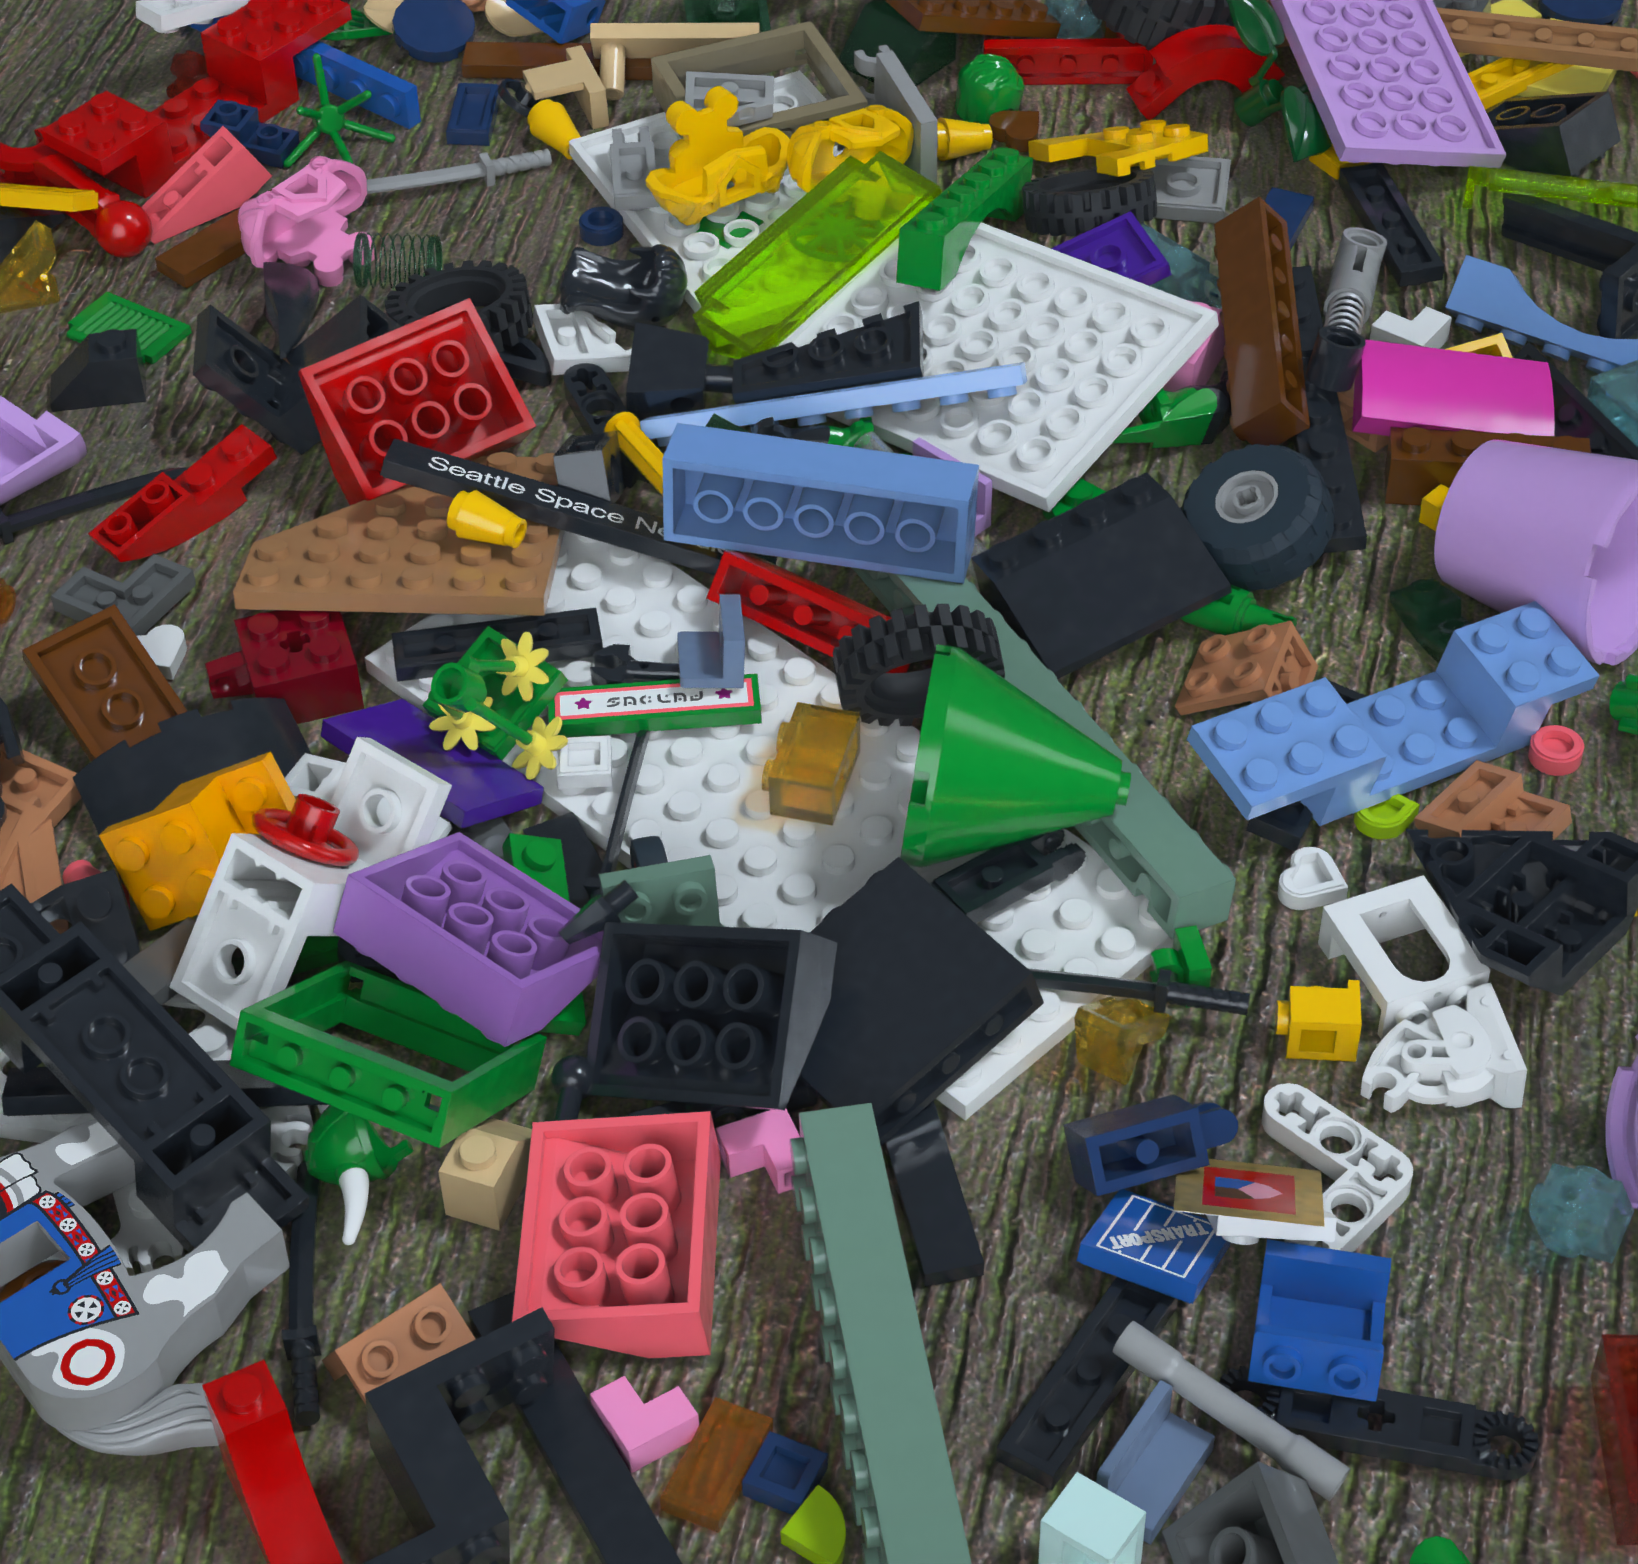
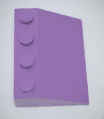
[333,832,604,1047]

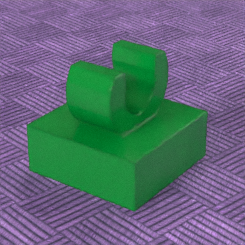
[1149,925,1212,1008]

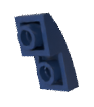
[200,99,300,169]

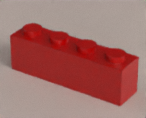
[706,551,911,673]

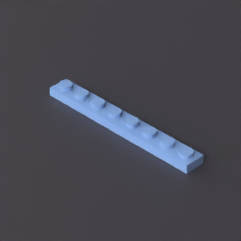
[640,362,1027,447]

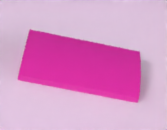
[1352,339,1554,436]

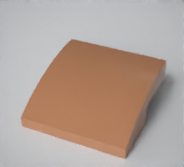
[1414,760,1572,840]

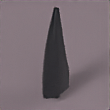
[263,262,319,359]

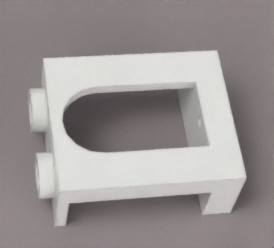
[1318,875,1490,1040]

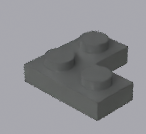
[51,554,196,636]

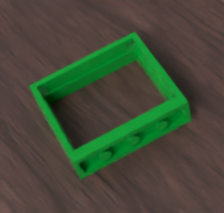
[229,961,547,1148]

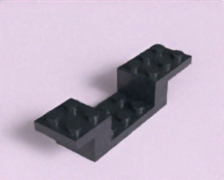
[0,883,309,1253]

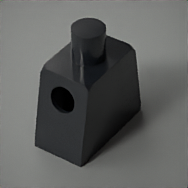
[626,322,733,422]

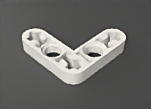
[1262,1083,1413,1252]

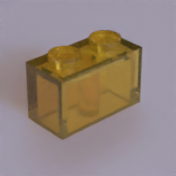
[762,702,860,826]

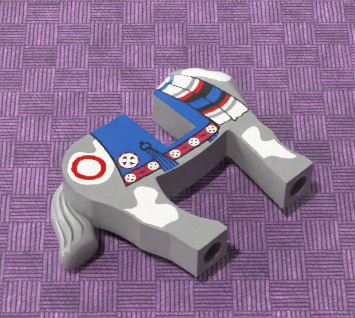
[0,1119,290,1456]

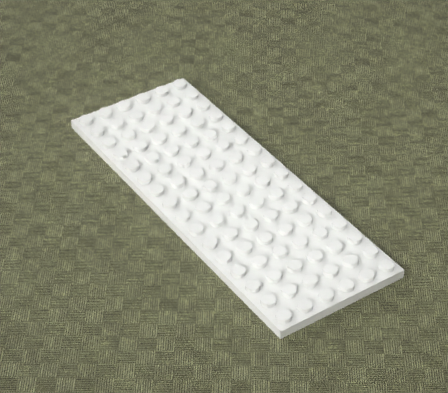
[365,531,1174,1121]

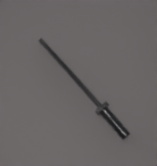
[0,467,188,545]
[584,730,650,901]
[1029,969,1250,1016]
[282,1159,322,1426]

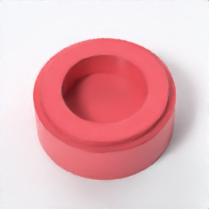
[1528,725,1584,776]

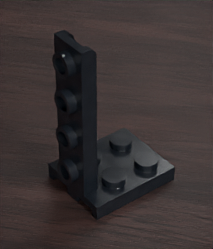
[1501,188,1638,339]

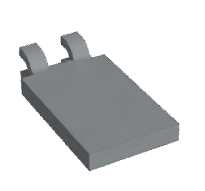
[854,45,937,197]

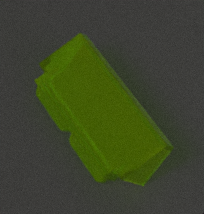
[692,151,942,359]
[1463,166,1638,209]

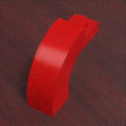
[1126,25,1285,120]

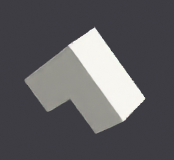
[1370,306,1452,349]

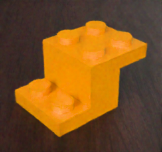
[99,751,296,931]

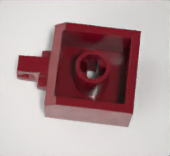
[205,610,364,724]

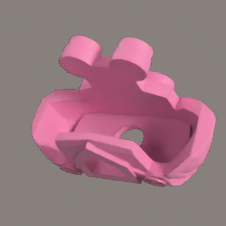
[238,156,375,287]

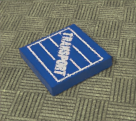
[1077,1189,1231,1304]

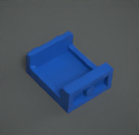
[1248,1239,1392,1402]

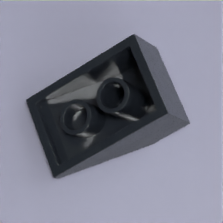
[1485,91,1621,181]

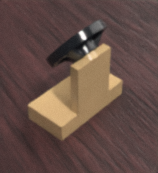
[498,45,609,129]

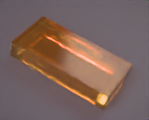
[660,1397,774,1533]

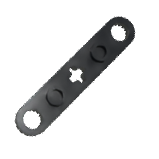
[1219,1366,1539,1480]

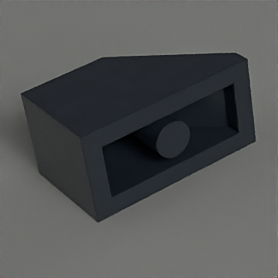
[50,329,146,412]

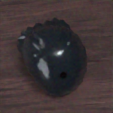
[559,244,688,331]

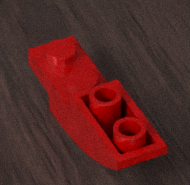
[88,424,277,563]

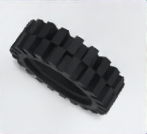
[385,260,533,353]
[832,604,1005,727]

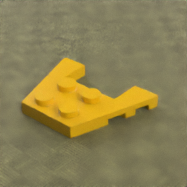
[1028,120,1208,177]

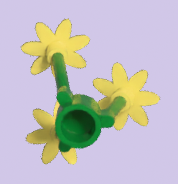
[428,632,568,780]

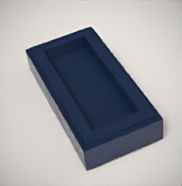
[446,83,501,146]

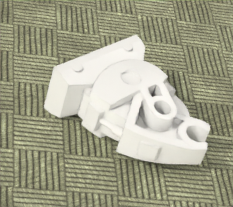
[1361,983,1527,1113]

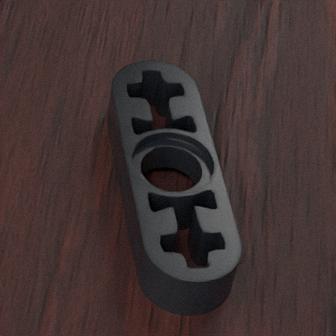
[563,363,628,456]

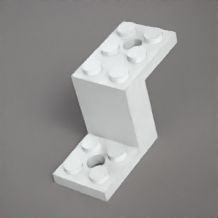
[169,737,452,1030]

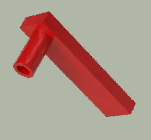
[984,32,1153,85]

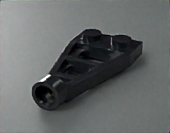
[31,869,142,965]

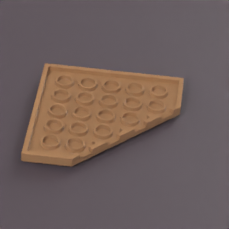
[233,452,565,616]

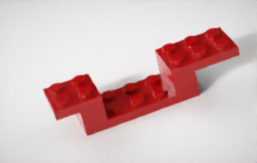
[41,0,352,199]

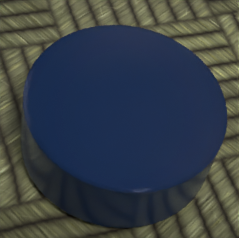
[579,206,624,246]

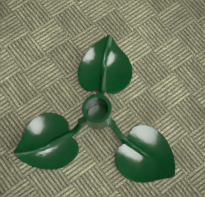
[1226,0,1332,162]

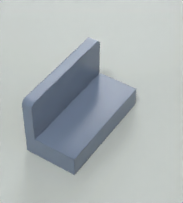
[677,594,745,688]
[1096,1380,1215,1545]

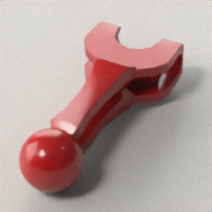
[0,125,152,258]

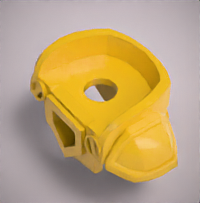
[645,86,790,226]
[787,105,916,223]

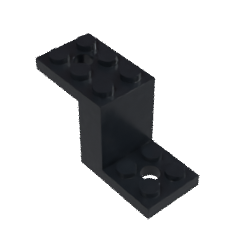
[193,294,402,455]
[363,1307,554,1564]

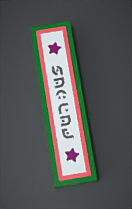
[548,674,762,738]

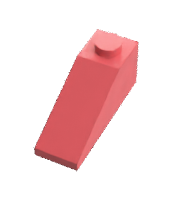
[142,126,272,244]

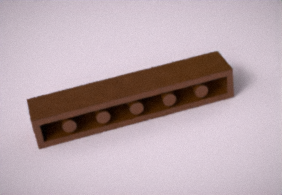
[1214,196,1310,446]

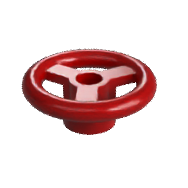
[252,794,359,866]

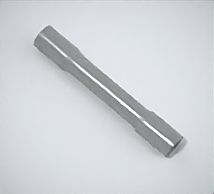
[1112,1321,1351,1501]

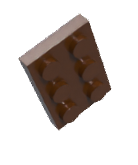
[22,604,188,762]

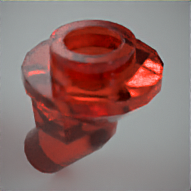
[166,50,208,99]

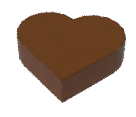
[989,110,1039,153]

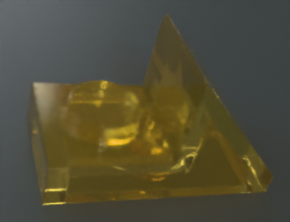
[0,221,60,314]
[1074,996,1172,1085]

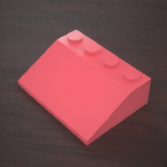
[512,1111,721,1359]

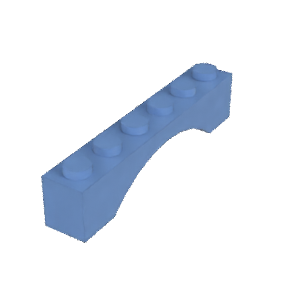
[1445,255,1638,386]

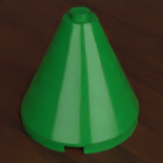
[900,644,1131,868]

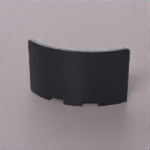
[73,697,312,879]

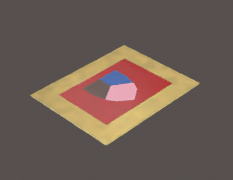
[1173,1159,1325,1227]

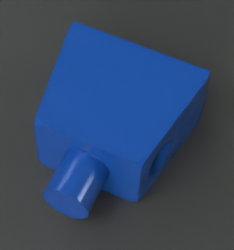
[505,0,606,44]

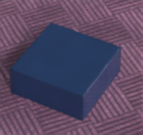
[742,1431,828,1515]

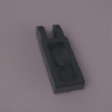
[931,829,1086,923]

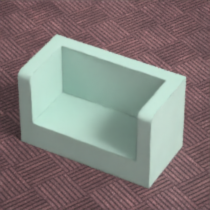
[1038,1472,1146,1564]

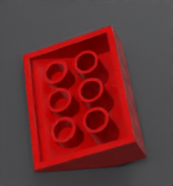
[298,298,536,506]

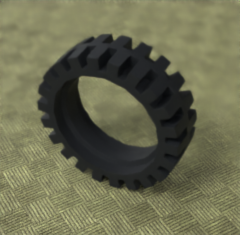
[1022,166,1157,236]

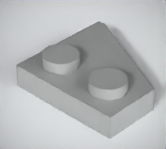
[685,71,774,127]

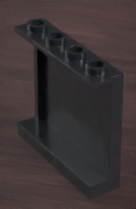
[798,857,1044,1146]

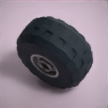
[1180,444,1335,591]

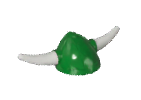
[304,1105,413,1245]

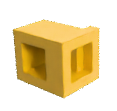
[1275,980,1362,1062]

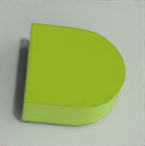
[1353,794,1420,839]

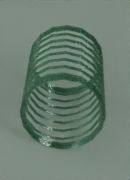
[353,232,443,289]

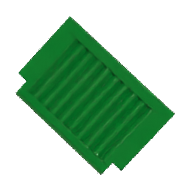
[66,292,192,364]

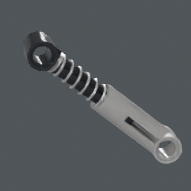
[1305,227,1387,392]

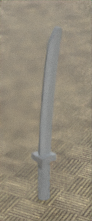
[367,148,552,194]

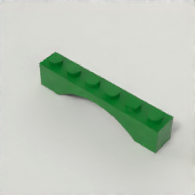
[896,147,1033,291]

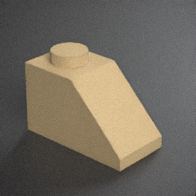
[438,1118,532,1231]

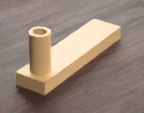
[590,23,760,100]

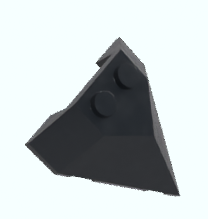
[1406,829,1638,996]

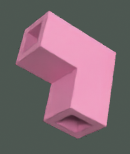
[716,1109,800,1194]
[590,1376,700,1473]

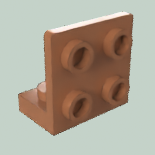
[1175,621,1319,715]
[322,1283,476,1405]

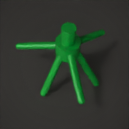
[283,53,396,168]

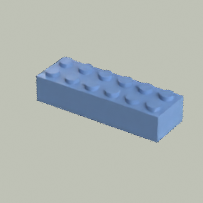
[662,423,979,584]

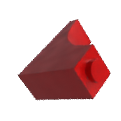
[202,1359,344,1564]

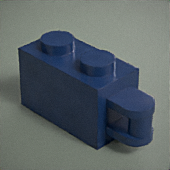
[1063,1094,1238,1196]

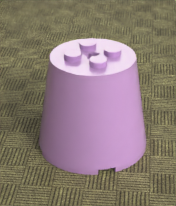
[1434,439,1638,666]

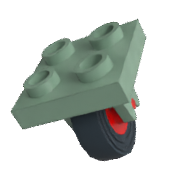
[599,836,720,927]

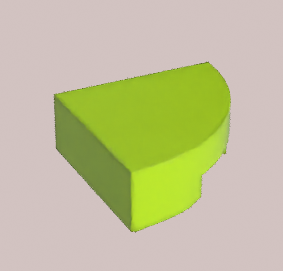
[780,1485,846,1564]

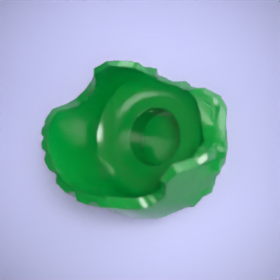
[955,54,1025,124]

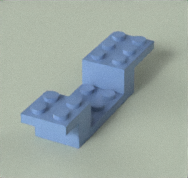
[1187,601,1600,826]

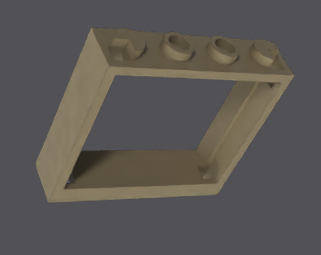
[651,21,868,146]

